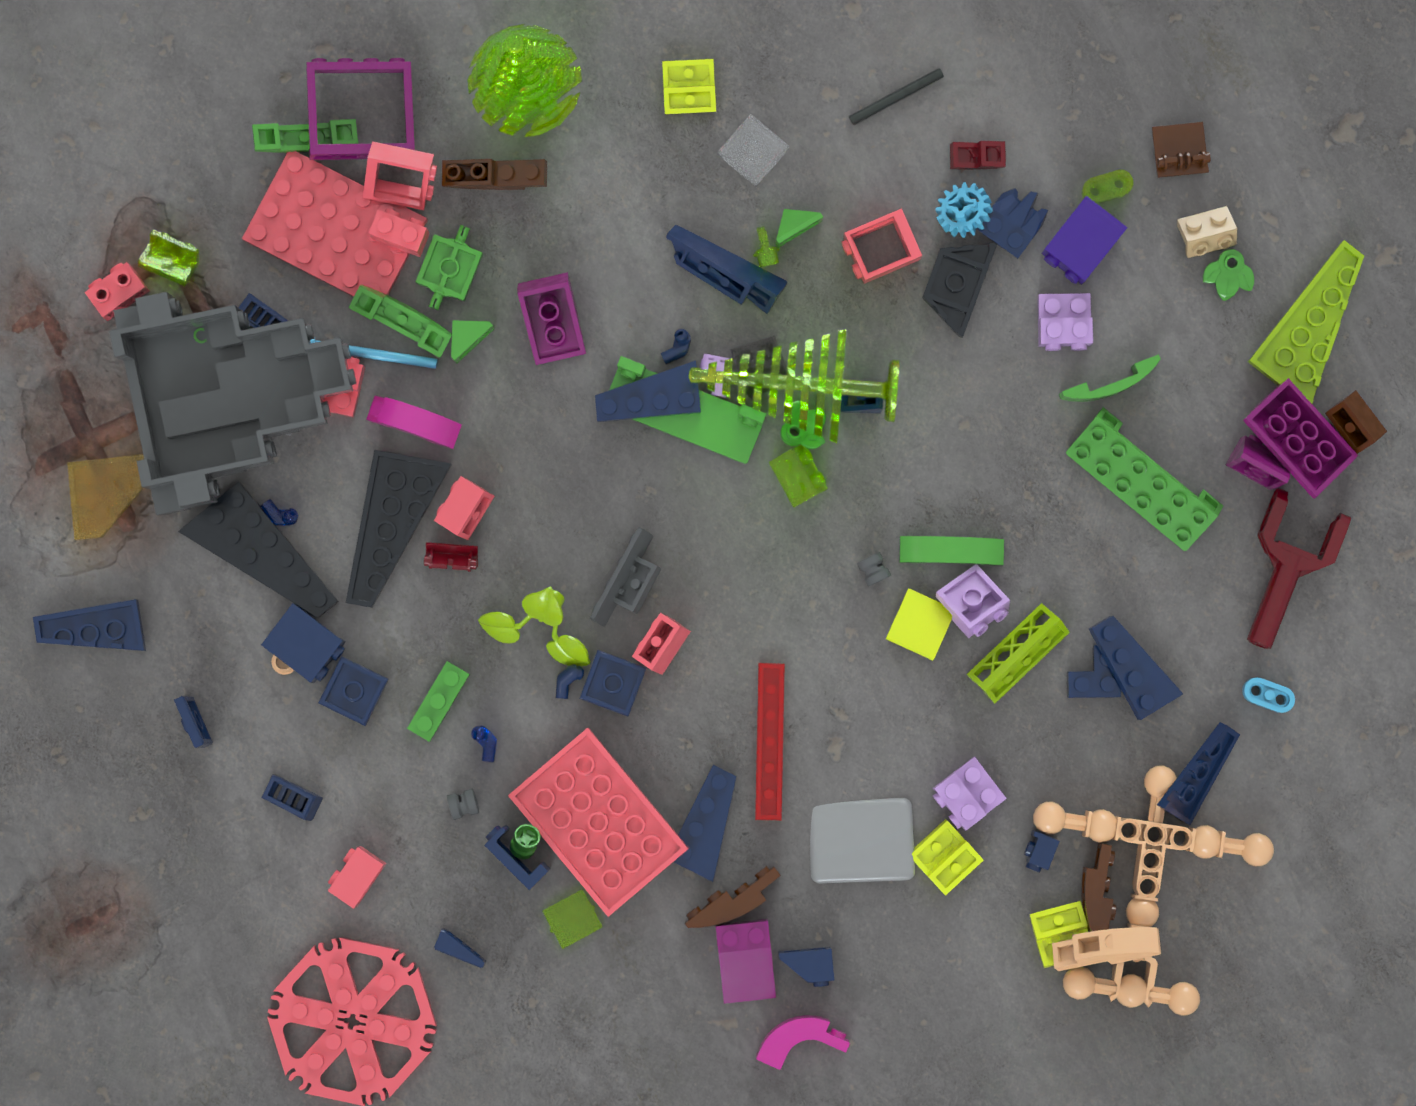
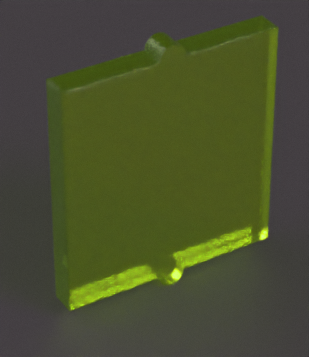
[542,889,603,949]

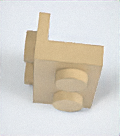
[1177,206,1237,258]

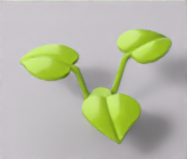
[478,586,591,667]

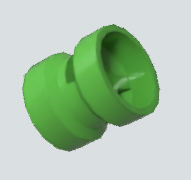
[510,824,540,859]

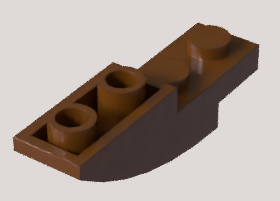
[442,159,547,190]
[1081,843,1116,932]
[685,866,781,928]

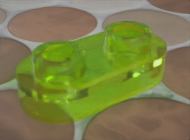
[1082,170,1133,204]

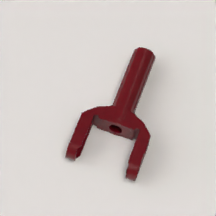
[1247,488,1351,649]

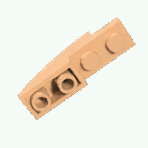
[1052,927,1161,971]

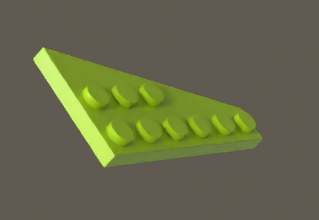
[1248,240,1364,404]

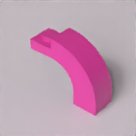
[366,396,462,449]
[756,1015,850,1070]

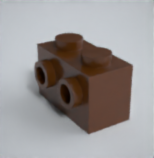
[1325,390,1387,454]

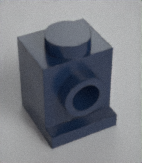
[1024,830,1060,873]

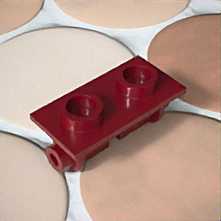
[424,542,478,572]

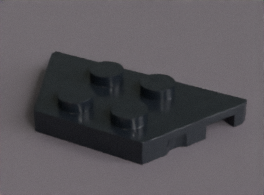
[922,243,997,338]

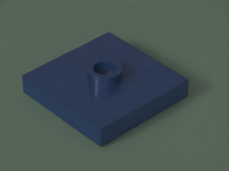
[579,650,647,717]
[318,656,389,726]
[174,696,213,748]

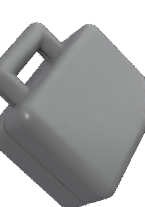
[810,798,915,884]

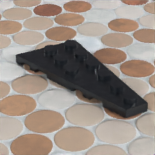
[346,450,452,608]
[178,482,339,618]

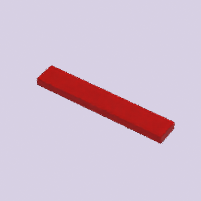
[755,663,785,821]

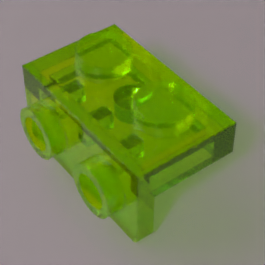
[138,230,199,286]
[769,445,828,508]

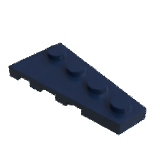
[595,360,701,422]
[33,599,146,651]
[1089,616,1183,720]
[1157,722,1240,826]
[674,765,737,882]

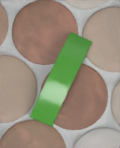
[252,119,358,153]
[348,285,452,358]
[1059,354,1161,402]
[899,536,1004,565]

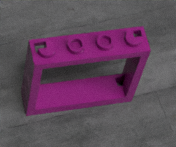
[306,58,415,160]

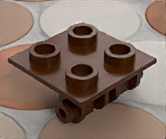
[1152,122,1211,178]

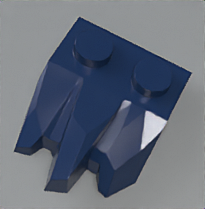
[976,188,1048,259]

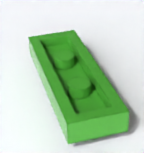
[407,661,470,742]

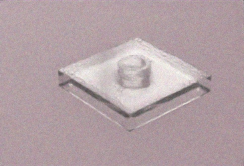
[717,114,790,187]

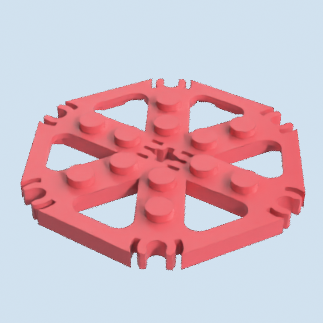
[267,937,437,1106]

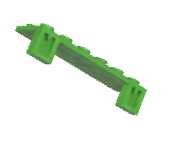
[609,356,767,464]
[1066,407,1223,551]

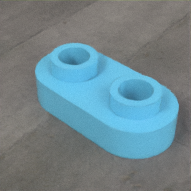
[1242,677,1295,713]

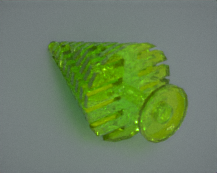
[467,24,582,137]
[689,329,900,444]

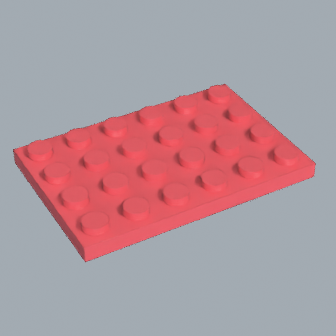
[242,151,428,297]
[508,728,689,917]

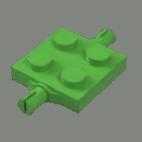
[416,225,483,311]

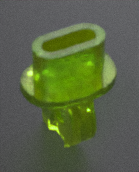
[753,226,780,267]

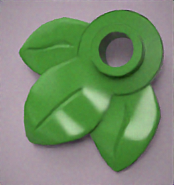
[1203,249,1254,301]
[780,400,826,449]

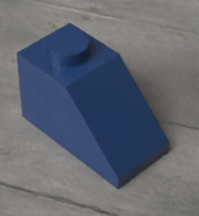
[778,947,834,987]

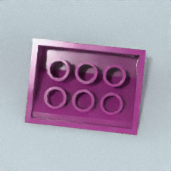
[1243,378,1358,499]

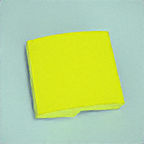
[662,59,716,114]
[886,588,952,661]
[912,819,984,896]
[1030,901,1088,968]

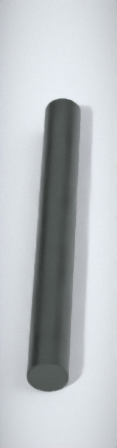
[849,68,944,125]

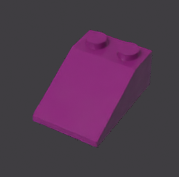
[517,272,586,365]
[1225,435,1290,490]
[715,919,776,1004]

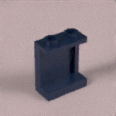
[261,603,346,683]
[484,825,551,890]

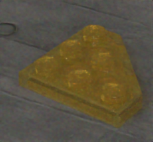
[67,454,144,540]

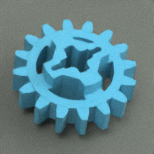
[935,182,993,238]

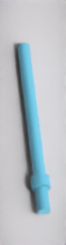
[310,337,438,369]

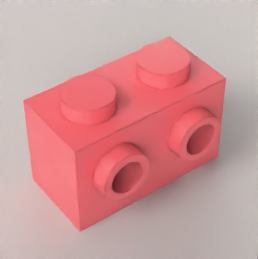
[368,208,430,257]
[84,262,150,321]
[434,476,495,540]
[632,613,691,675]
[328,846,387,909]

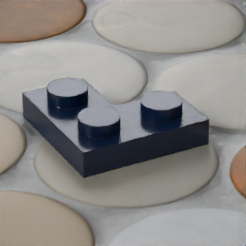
[1067,645,1121,698]

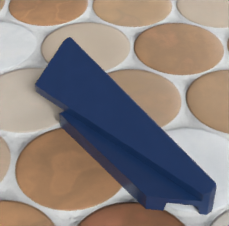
[666,225,787,314]

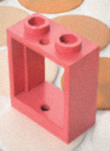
[363,141,437,210]
[841,208,922,284]

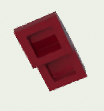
[950,141,1006,170]

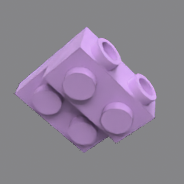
[1038,293,1093,351]
[936,564,1010,638]
[933,757,1006,830]

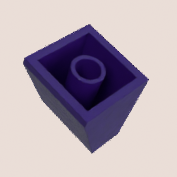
[1041,196,1128,285]

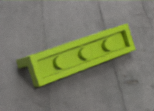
[967,603,1070,704]

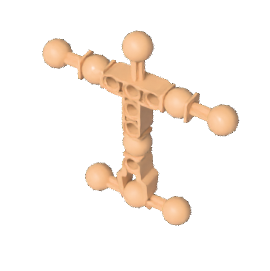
[1033,765,1274,1016]

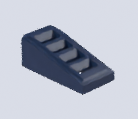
[238,293,288,328]
[262,774,323,821]
[434,928,486,968]

